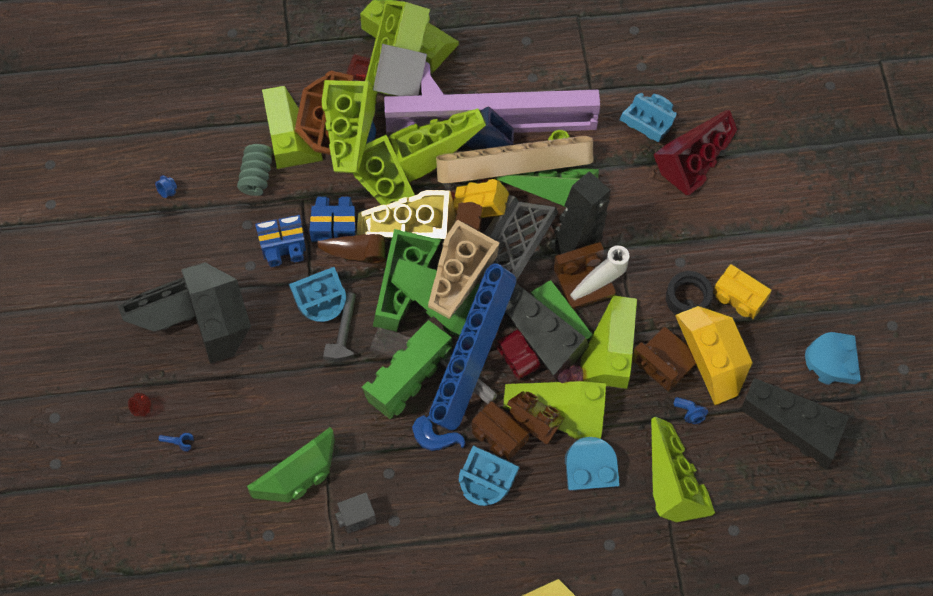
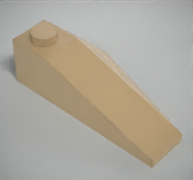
[428,220,499,319]

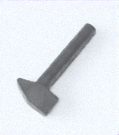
[323,292,356,362]

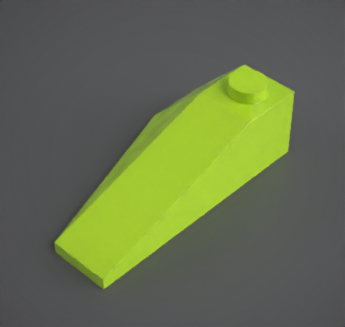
[262,86,323,169]
[389,109,486,182]

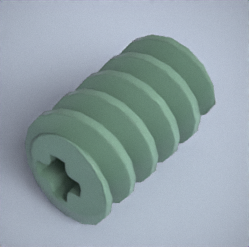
[237,144,274,196]

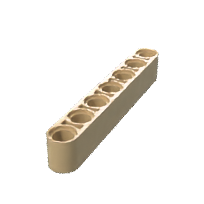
[436,136,594,183]

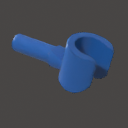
[159,433,194,451]

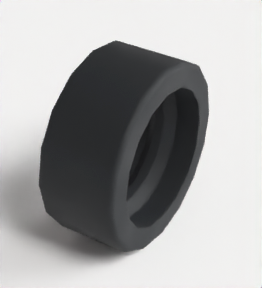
[666,271,713,315]

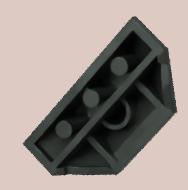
[181,262,251,363]
[118,277,195,332]

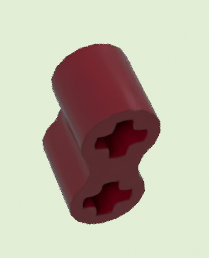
[495,329,541,380]

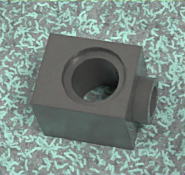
[335,493,376,534]

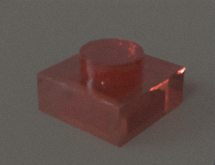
[346,54,371,81]

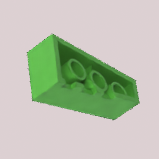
[362,320,453,420]

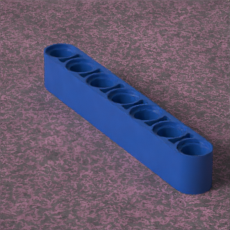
[429,264,516,430]

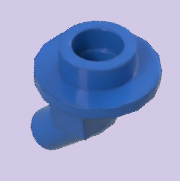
[674,397,708,424]

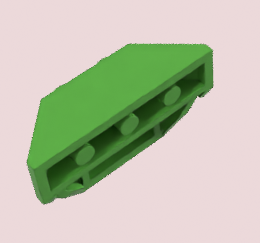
[247,427,335,502]

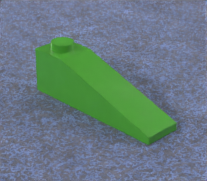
[497,168,599,207]
[391,259,480,337]

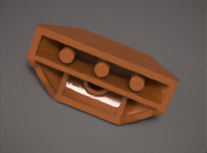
[294,70,353,155]

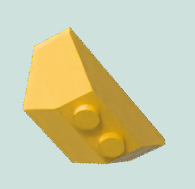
[675,306,753,405]

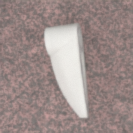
[570,246,629,300]

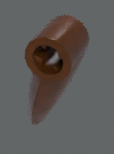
[318,234,385,264]

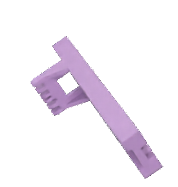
[384,62,600,137]

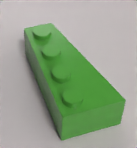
[373,229,441,331]

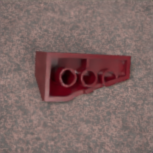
[653,110,737,195]

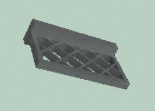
[478,195,558,285]

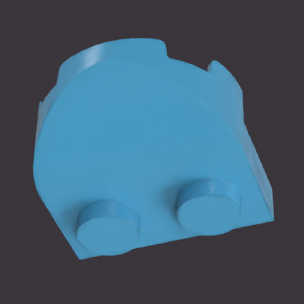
[620,93,677,142]
[289,267,346,322]
[805,332,861,385]
[565,437,619,490]
[459,445,520,506]

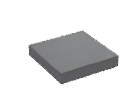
[373,44,427,96]

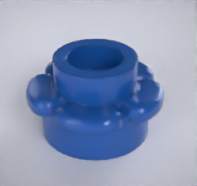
[155,175,177,198]

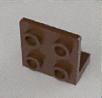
[554,242,616,309]
[632,327,696,392]
[507,391,565,445]

